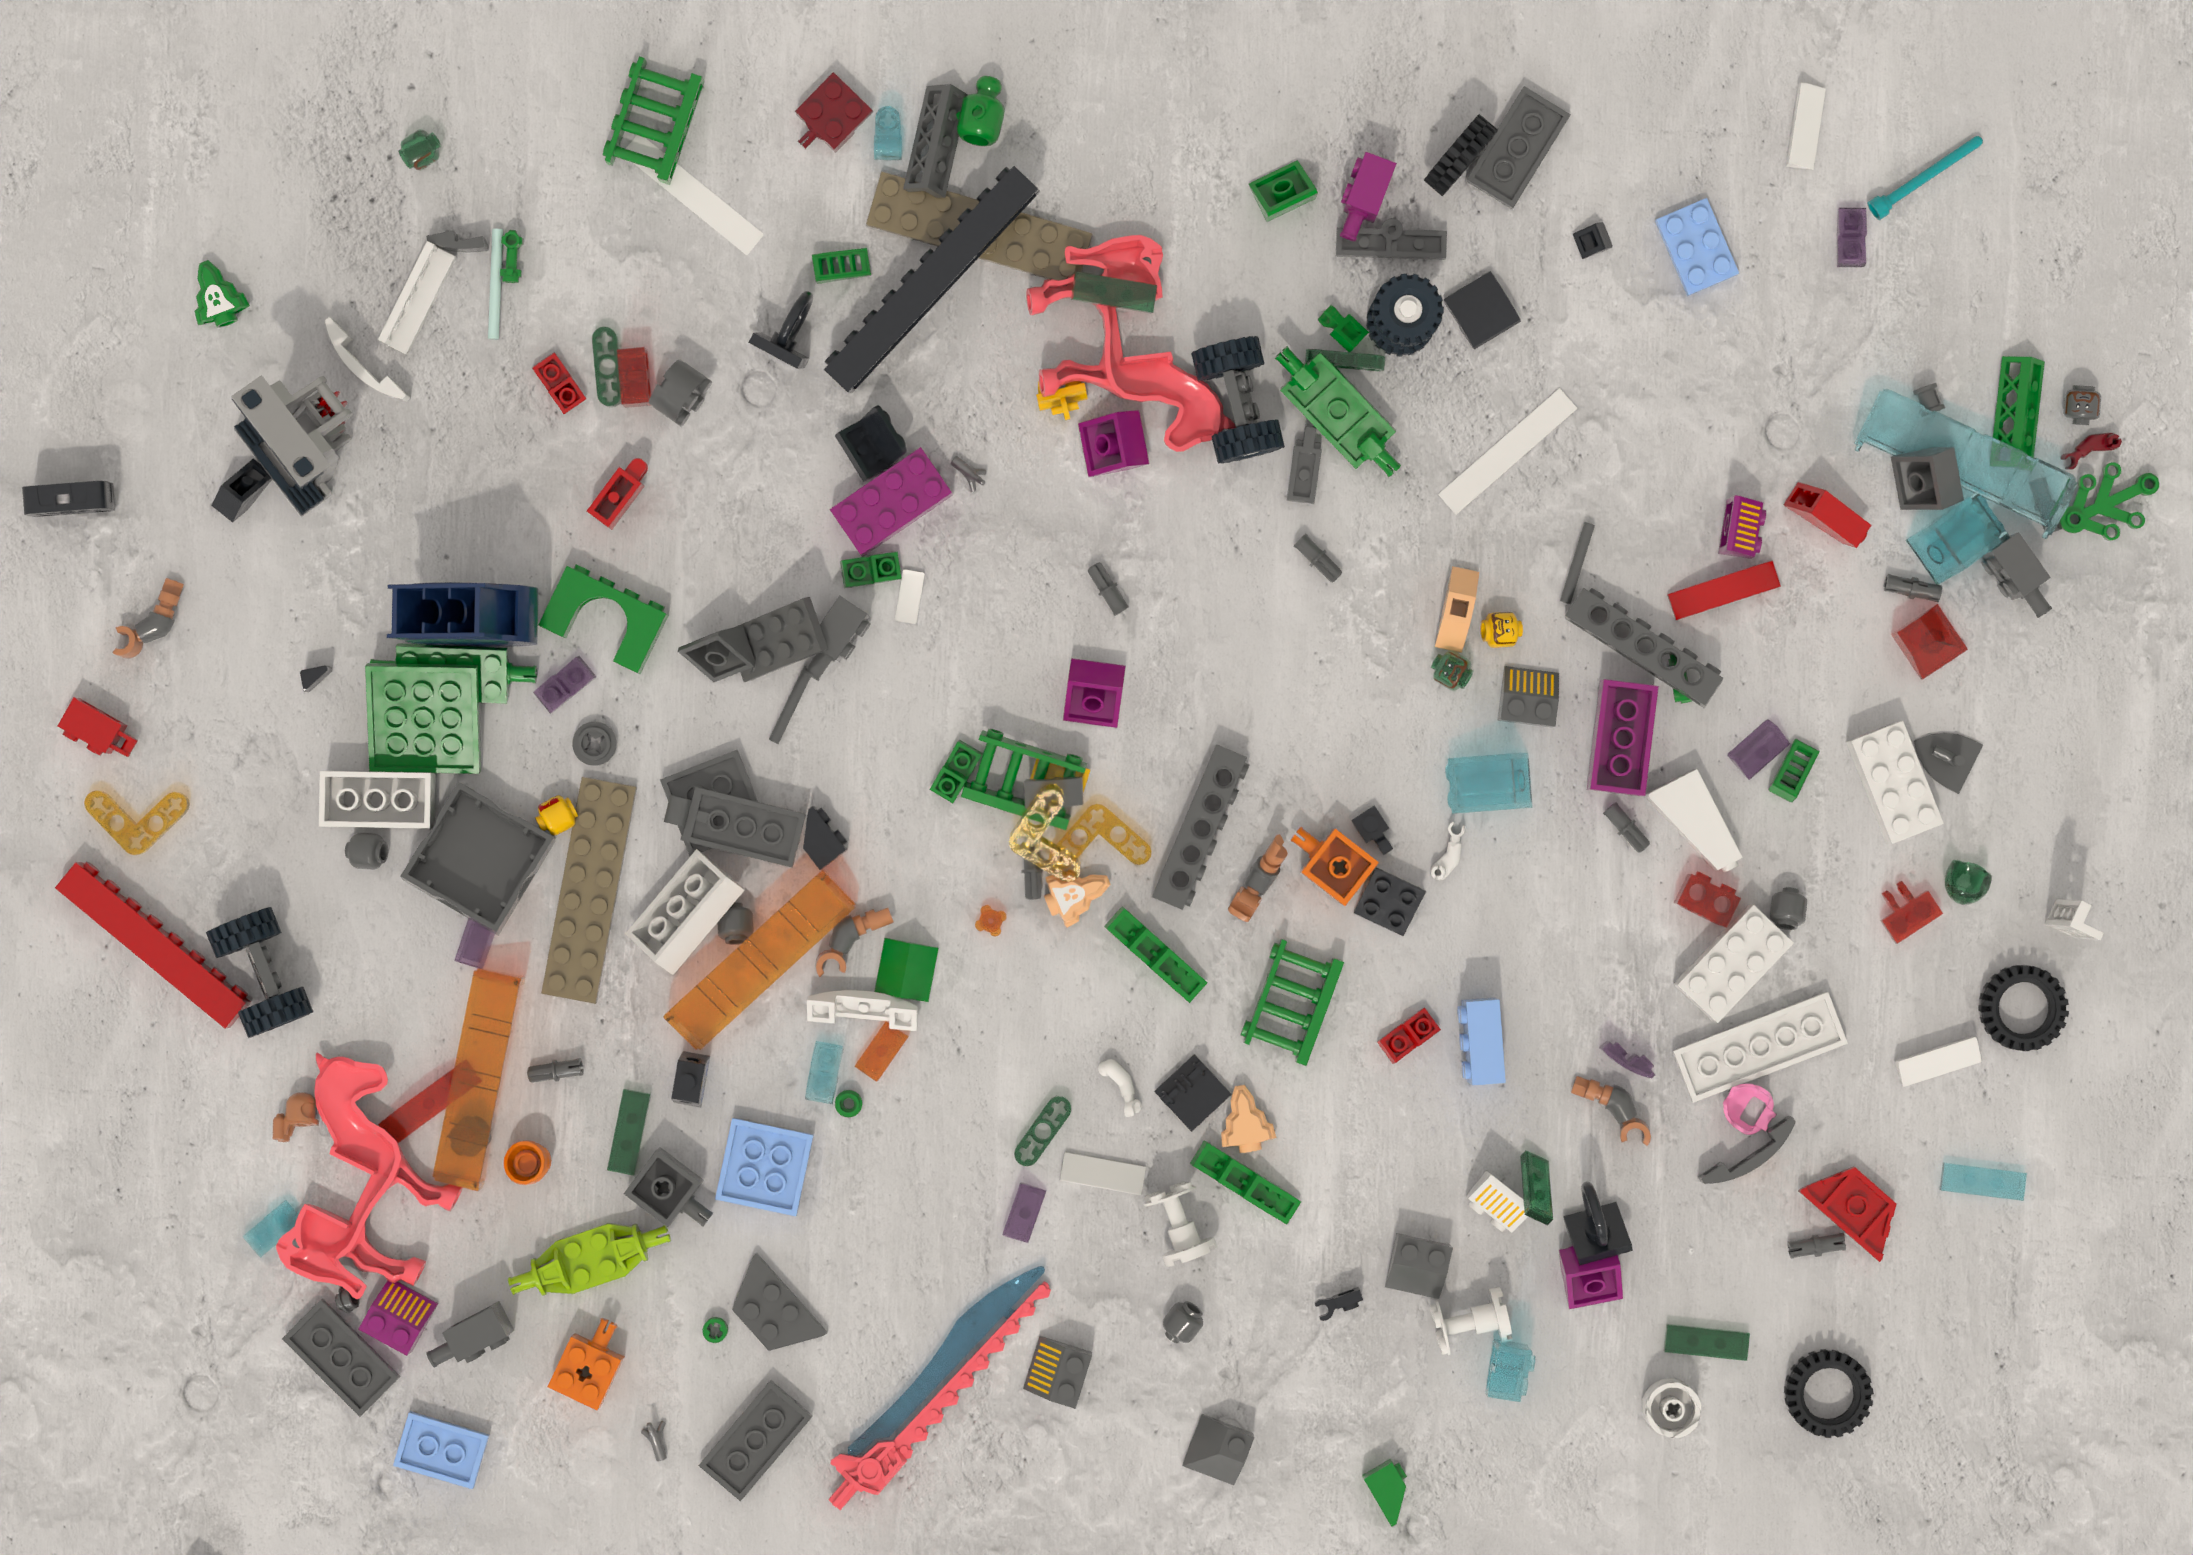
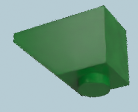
[1362,1459,1407,1527]

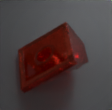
[1891,604,1968,680]

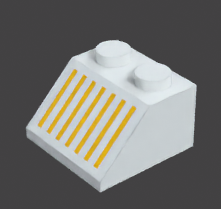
[1466,1171,1535,1233]

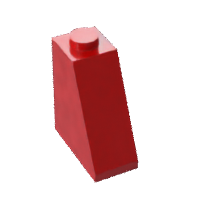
[1783,482,1872,548]

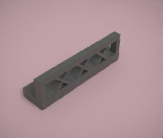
[903,84,968,198]

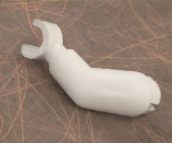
[1430,821,1466,880]
[1098,1059,1142,1117]

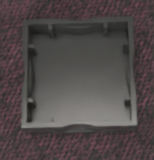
[400,782,555,936]

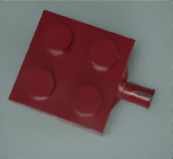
[795,72,873,153]

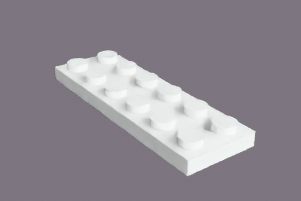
[1672,992,1848,1103]

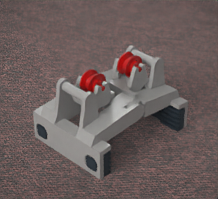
[231,375,352,517]

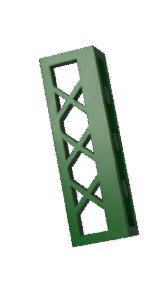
[1990,356,2045,470]

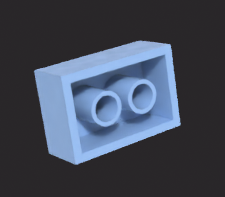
[1457,998,1506,1085]

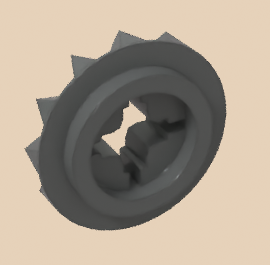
[572,722,617,766]

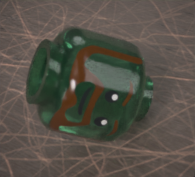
[398,129,441,171]
[1431,650,1474,691]

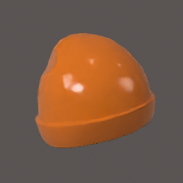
[504,1140,552,1185]

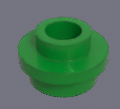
[835,1090,863,1118]

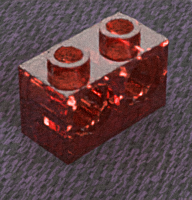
[617,347,652,408]
[1674,871,1741,928]

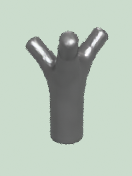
[950,456,986,492]
[641,1421,667,1461]

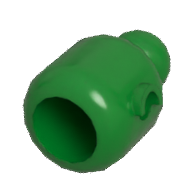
[956,76,1005,147]

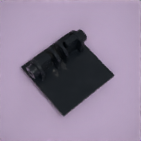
[1354,867,1426,936]
[1154,1054,1232,1132]

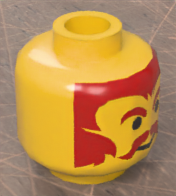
[535,795,578,836]

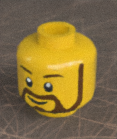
[1480,612,1523,648]

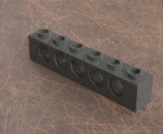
[1565,588,1723,709]
[1152,744,1250,910]

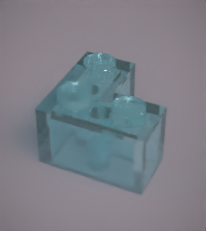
[1485,1339,1536,1402]

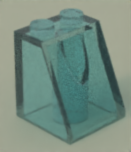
[1906,491,2009,585]
[1445,753,1533,814]

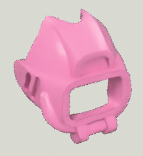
[1723,1083,1777,1135]

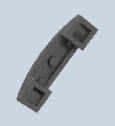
[1698,1115,1796,1184]

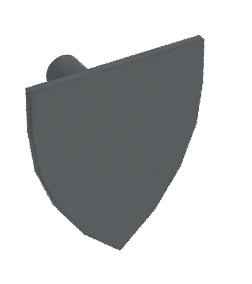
[1914,733,1983,794]

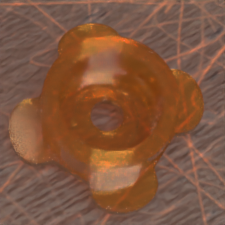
[975,905,1007,937]

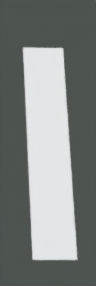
[626,135,764,255]
[1438,388,1578,515]

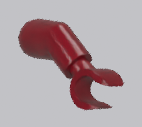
[2061,433,2122,470]

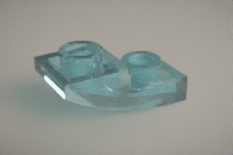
[805,1041,844,1104]
[242,1200,298,1258]

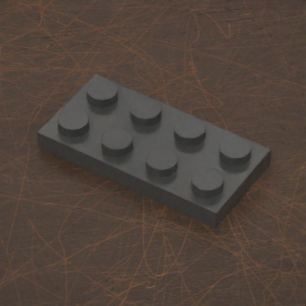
[1466,86,1571,209]
[733,597,828,682]
[282,1299,401,1417]
[698,1380,813,1502]

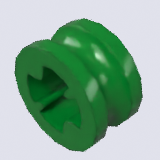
[702,1317,728,1343]

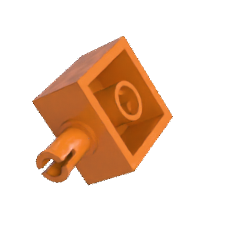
[1290,827,1379,906]
[547,1318,625,1411]

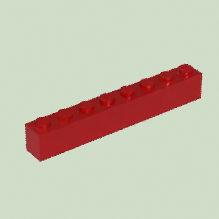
[55,861,251,1029]

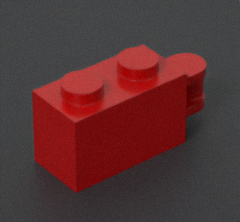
[587,458,648,530]
[57,697,138,757]

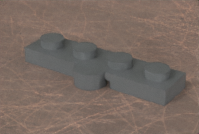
[1336,218,1447,260]

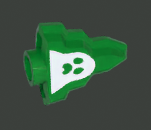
[194,260,250,328]

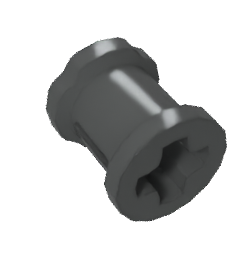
[1913,383,1945,417]

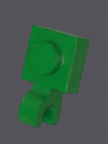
[1318,305,1369,353]

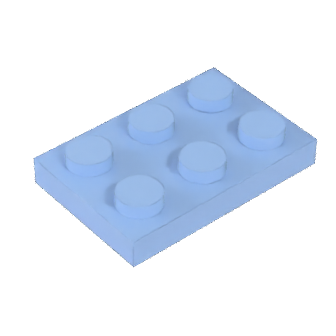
[1655,198,1739,296]
[393,1411,490,1489]

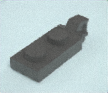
[1287,426,1322,504]

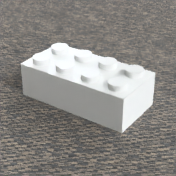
[1846,721,1944,844]
[319,771,436,828]
[625,849,744,975]
[1674,904,1794,1023]

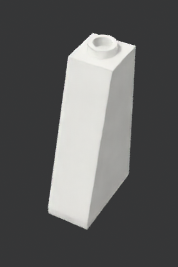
[1645,769,1743,873]

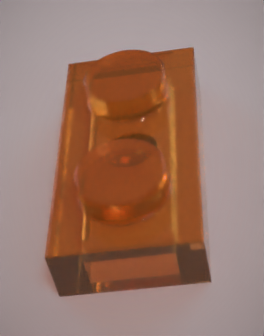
[854,1021,909,1082]

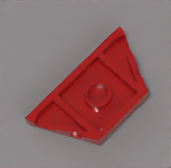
[1798,1167,1897,1262]

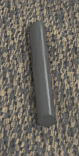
[1560,522,1595,604]
[769,665,811,744]

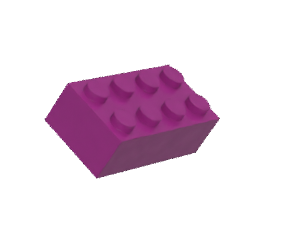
[829,447,953,557]
[1586,679,1659,796]

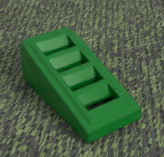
[812,248,871,284]
[1768,738,1820,802]

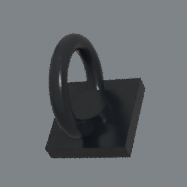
[748,291,813,369]
[1563,1181,1633,1266]

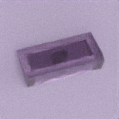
[1727,719,1790,780]
[454,918,495,970]
[1002,1182,1046,1243]

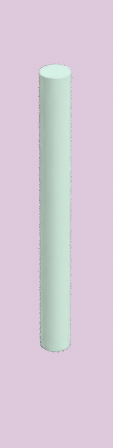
[488,229,503,340]

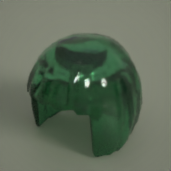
[1945,860,1992,905]

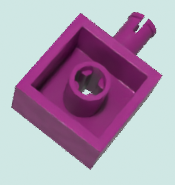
[1340,152,1397,241]

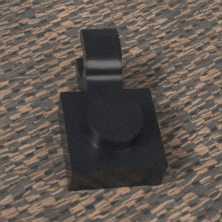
[1351,805,1393,855]
[1314,1287,1363,1321]

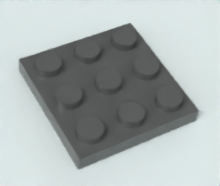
[660,750,758,856]

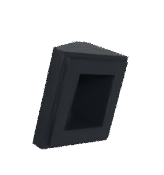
[1573,222,1613,259]
[300,665,332,692]

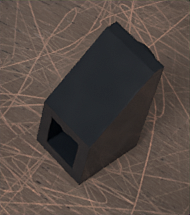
[803,806,848,870]

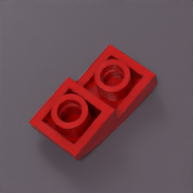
[532,352,587,414]
[1377,1008,1441,1064]

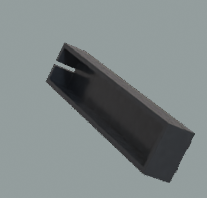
[824,166,1040,393]

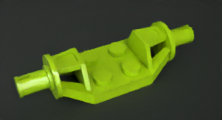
[508,1223,671,1296]

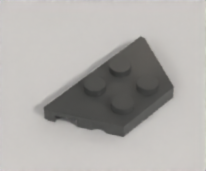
[732,1253,827,1351]

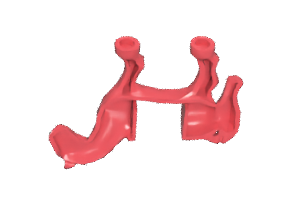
[1026,235,1237,452]
[276,1053,463,1299]

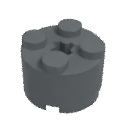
[649,360,712,427]

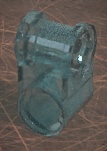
[874,106,902,160]

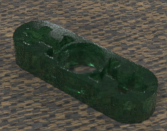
[592,327,623,408]
[1305,349,1386,371]
[1014,1096,1071,1166]

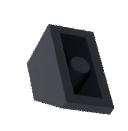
[211,458,272,523]

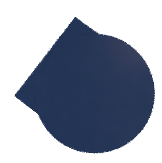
[387,582,538,647]

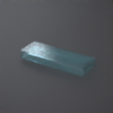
[1940,1163,2027,1201]

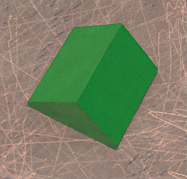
[1249,160,1318,222]
[874,938,939,1002]

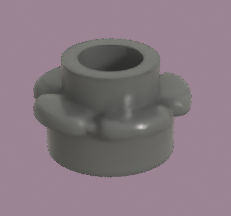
[335,1287,360,1313]

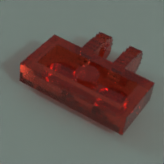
[1880,881,1943,944]

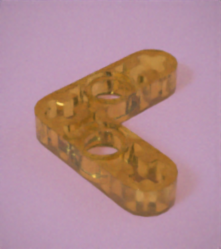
[1009,784,1081,882]
[84,791,190,855]
[1049,804,1151,870]

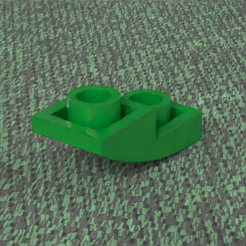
[840,552,902,588]
[929,739,983,803]

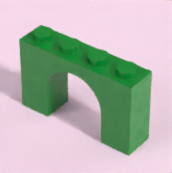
[538,564,669,674]

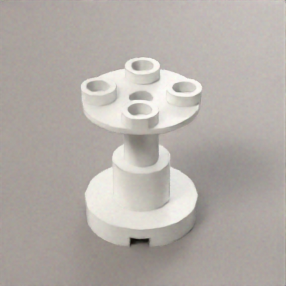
[1143,1181,1218,1267]
[1429,1286,1513,1356]

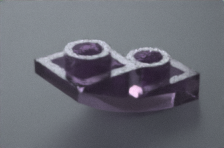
[1837,208,1867,267]
[533,656,597,714]
[1599,1041,1655,1079]

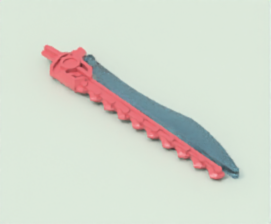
[828,1266,1051,1510]

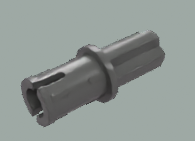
[1294,534,1342,583]
[1088,562,1129,616]
[1603,802,1650,853]
[1021,844,1043,900]
[527,1058,584,1083]

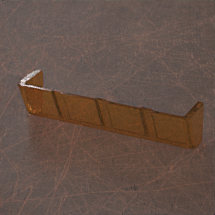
[663,869,856,1050]
[432,968,525,1191]

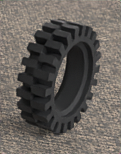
[1424,114,1498,196]
[1978,965,2069,1051]
[1784,1349,1874,1438]

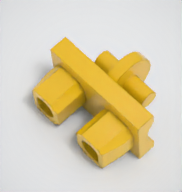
[1036,381,1088,421]

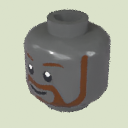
[2063,385,2102,425]

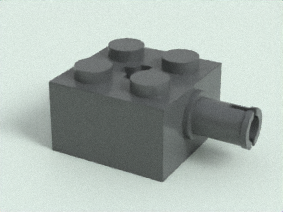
[1980,532,2052,618]
[804,595,871,681]
[624,1147,713,1227]
[426,1301,514,1368]

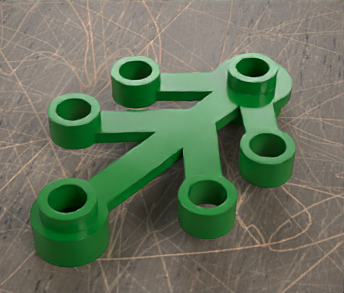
[2059,462,2160,541]

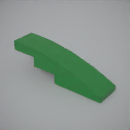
[1104,906,1208,1003]
[1190,1140,1301,1225]

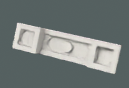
[325,317,410,402]
[807,990,917,1031]

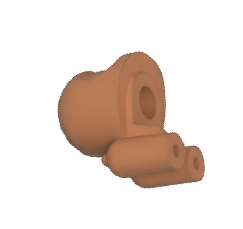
[272,1093,319,1142]

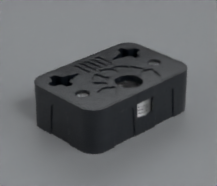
[22,481,115,517]

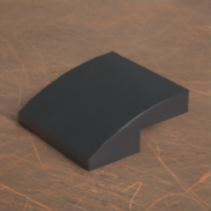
[1443,271,1521,350]

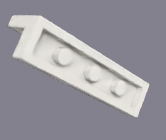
[378,241,457,356]
[2045,899,2104,940]

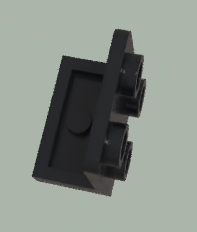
[835,405,907,482]

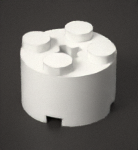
[1642,1378,1701,1438]

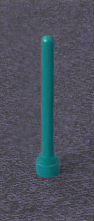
[1867,136,1983,220]

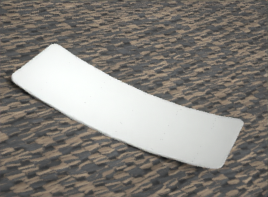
[895,569,924,624]

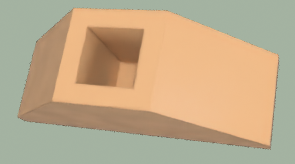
[1435,566,1479,653]

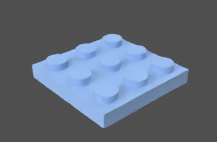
[715,1118,814,1216]

